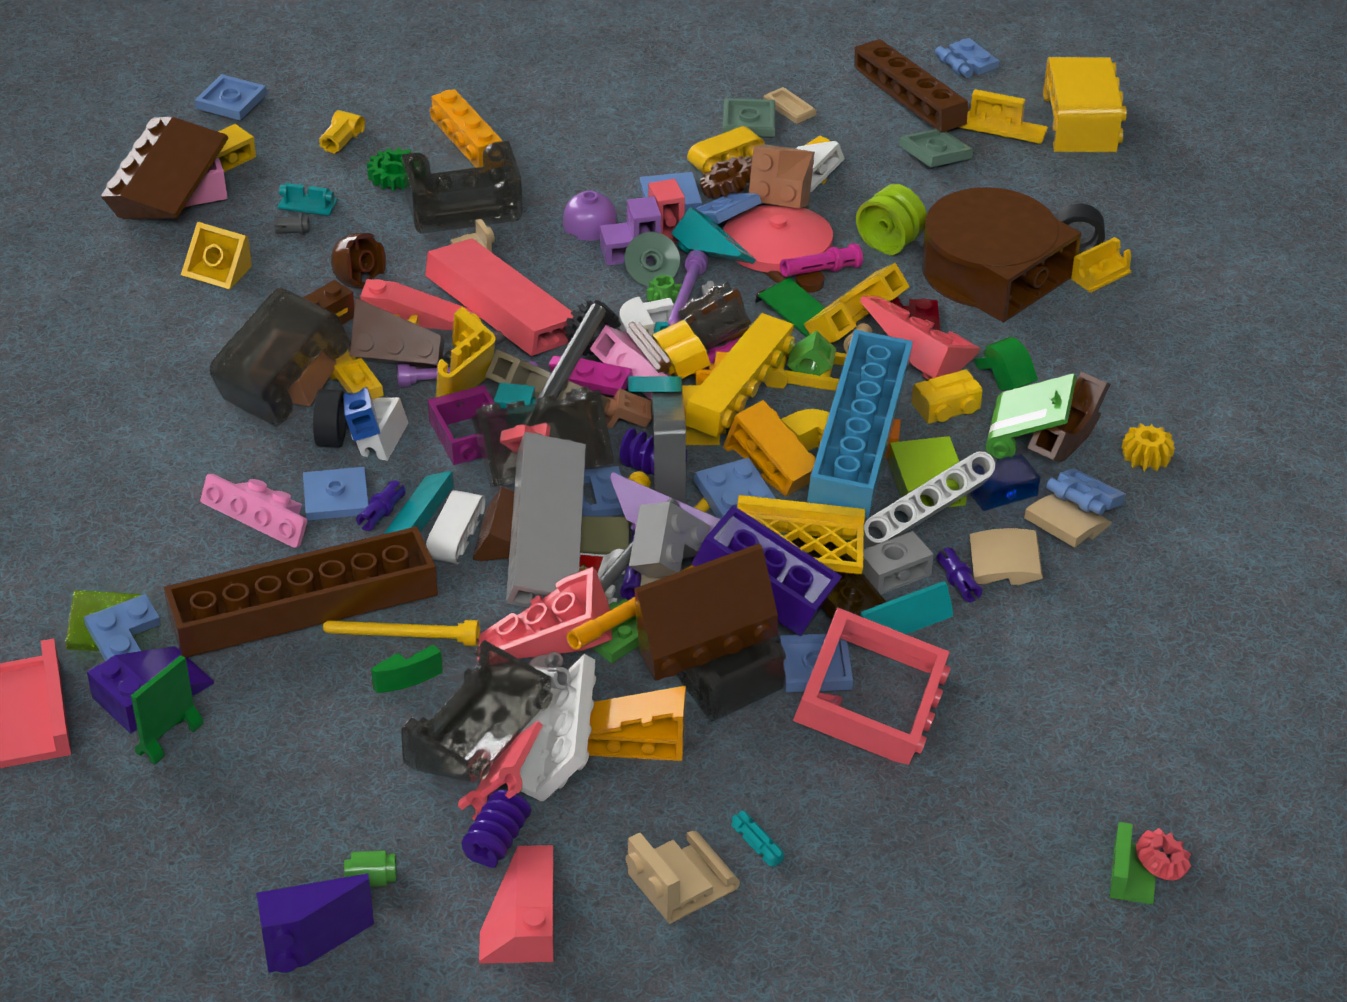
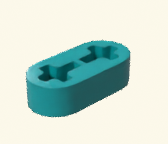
[628,376,682,392]

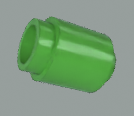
[344,850,397,887]

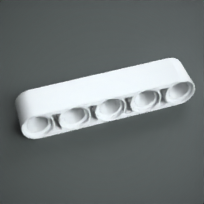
[863,451,995,548]

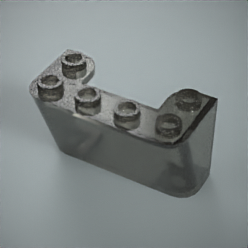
[472,386,614,488]

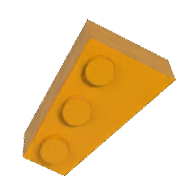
[723,400,816,497]
[587,686,686,761]

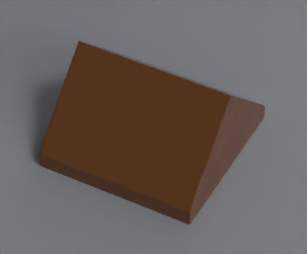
[473,486,514,561]

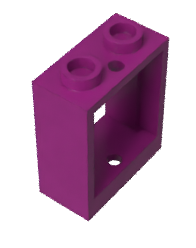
[427,385,510,465]

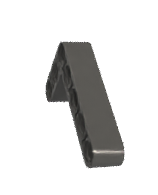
[652,391,686,504]

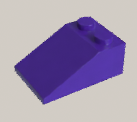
[87,646,214,734]
[256,873,374,973]

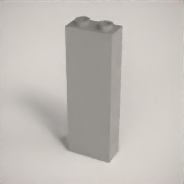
[506,432,586,608]

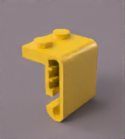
[436,306,496,397]

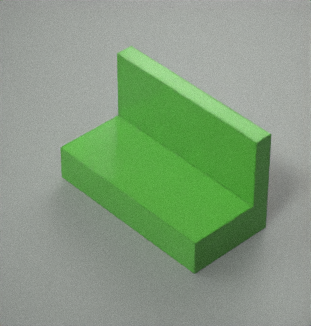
[1109,822,1156,904]

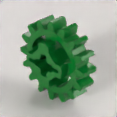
[367,147,426,191]

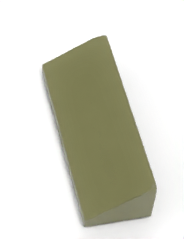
[580,516,629,554]

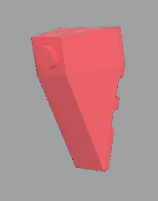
[360,279,480,331]
[860,296,981,380]
[477,567,612,661]
[479,845,554,964]

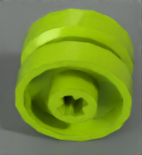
[856,184,927,256]

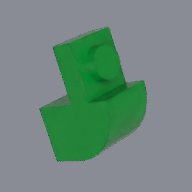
[974,337,1038,391]

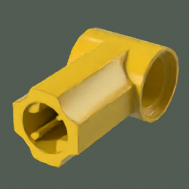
[319,110,365,154]

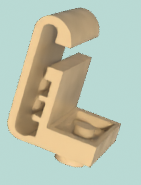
[626,831,740,924]

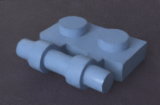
[935,38,1000,78]
[1046,468,1126,515]

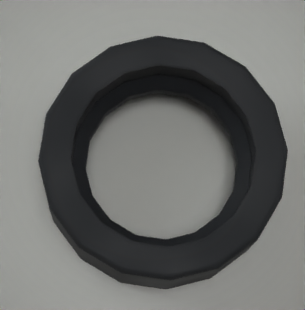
[1054,203,1105,254]
[313,389,347,447]

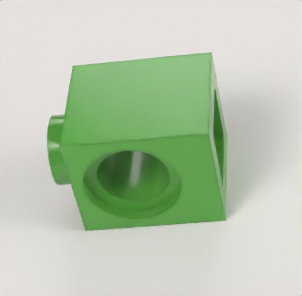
[787,330,836,376]

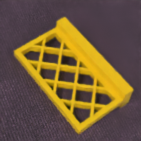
[737,495,865,574]

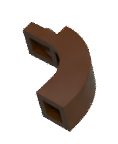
[1027,371,1111,462]

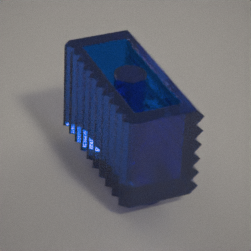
[970,453,1040,511]

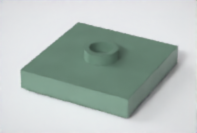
[722,98,775,137]
[899,129,974,167]

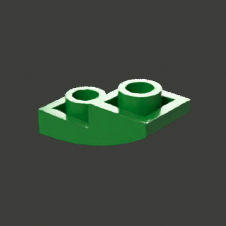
[371,644,443,693]

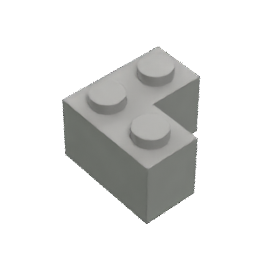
[629,502,710,578]

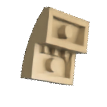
[1024,493,1112,548]
[970,528,1043,585]

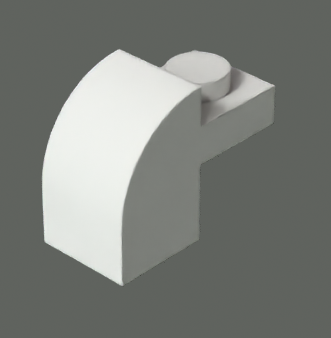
[619,297,674,338]

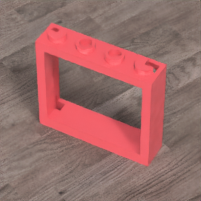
[793,607,951,765]

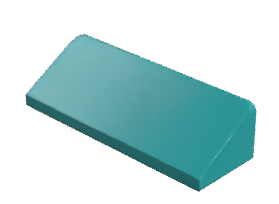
[384,471,454,534]
[860,581,953,634]

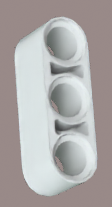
[426,490,485,565]

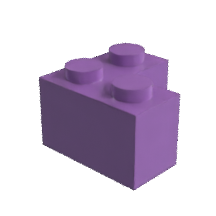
[600,196,661,265]

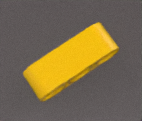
[687,126,765,174]

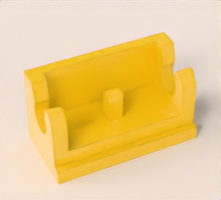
[1071,237,1131,293]

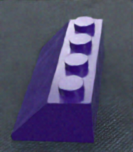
[691,505,842,636]

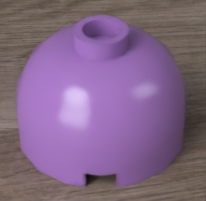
[563,191,617,241]

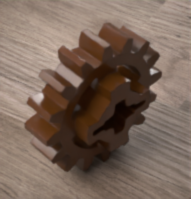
[700,156,752,199]

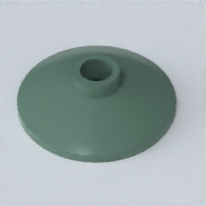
[624,232,680,286]

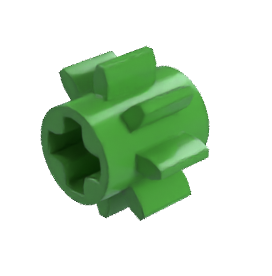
[646,275,681,304]

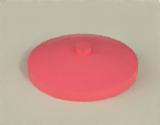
[723,204,833,273]

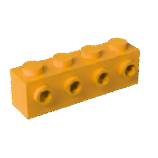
[430,89,503,172]

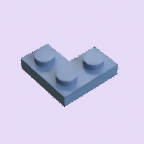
[84,594,160,661]

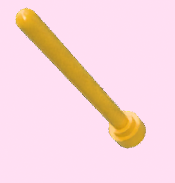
[323,620,480,647]

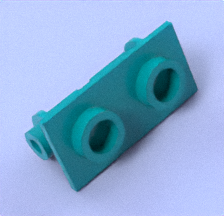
[277,182,338,216]

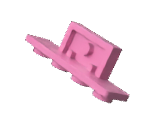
[200,474,307,548]

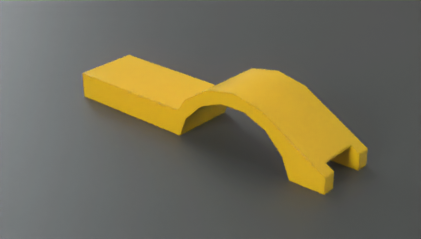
[310,325,384,399]

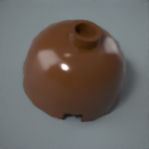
[331,233,386,289]

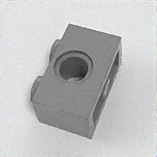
[862,531,934,595]

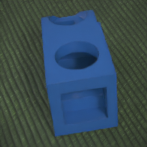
[343,387,381,441]

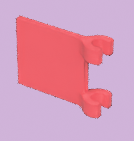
[458,721,543,821]

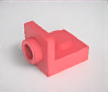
[500,423,551,454]

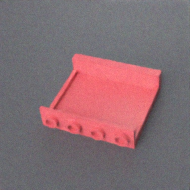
[0,638,71,768]

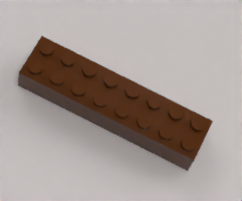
[164,526,438,657]

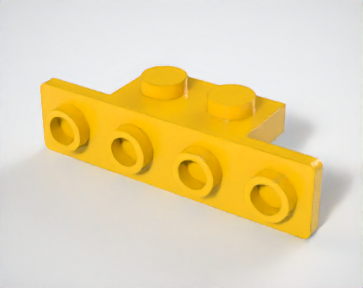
[959,89,1048,143]

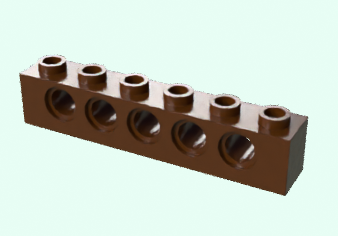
[854,39,969,133]

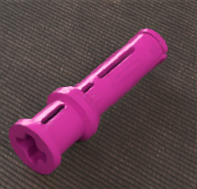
[780,243,863,277]

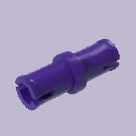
[356,480,406,531]
[936,547,983,602]

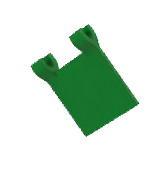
[131,655,203,765]

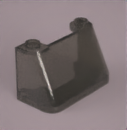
[401,640,553,783]

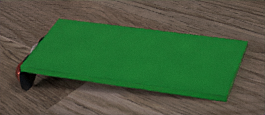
[755,277,825,337]

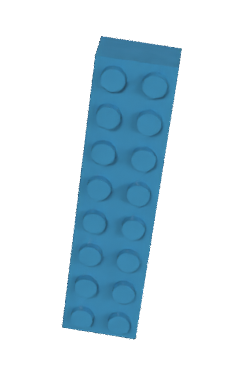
[807,329,913,518]

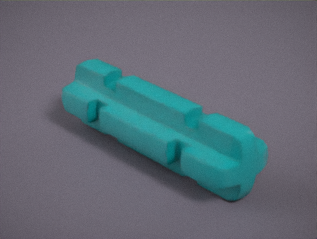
[731,811,785,867]

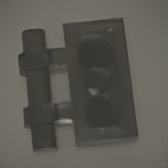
[678,281,752,351]

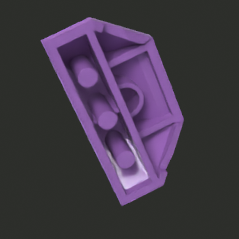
[610,472,721,534]

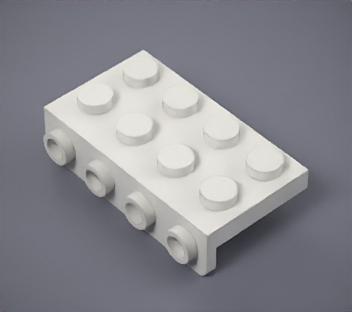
[520,654,596,801]

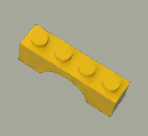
[804,262,910,343]

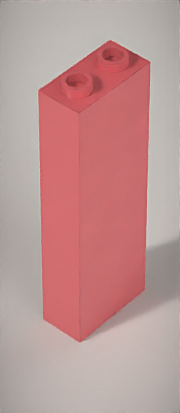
[425,238,573,356]

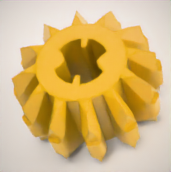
[1122,423,1175,472]

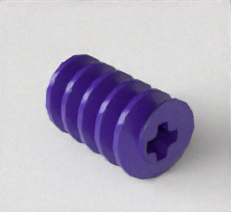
[620,428,687,476]
[461,790,532,868]

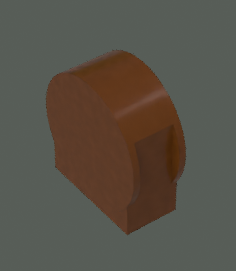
[922,187,1081,323]

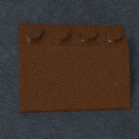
[101,117,229,219]
[634,543,778,681]

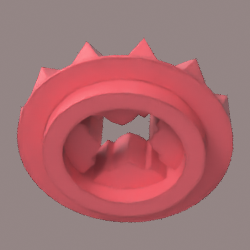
[1136,828,1191,881]

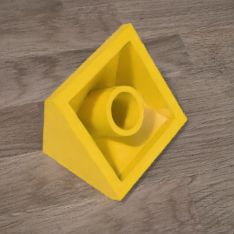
[181,222,252,290]

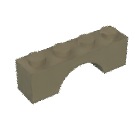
[485,349,609,425]

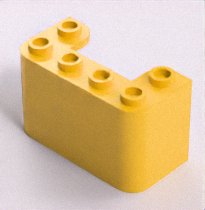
[1043,57,1127,152]

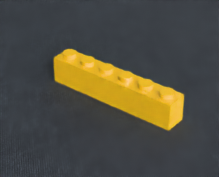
[685,313,795,438]

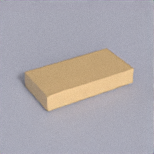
[764,87,816,124]

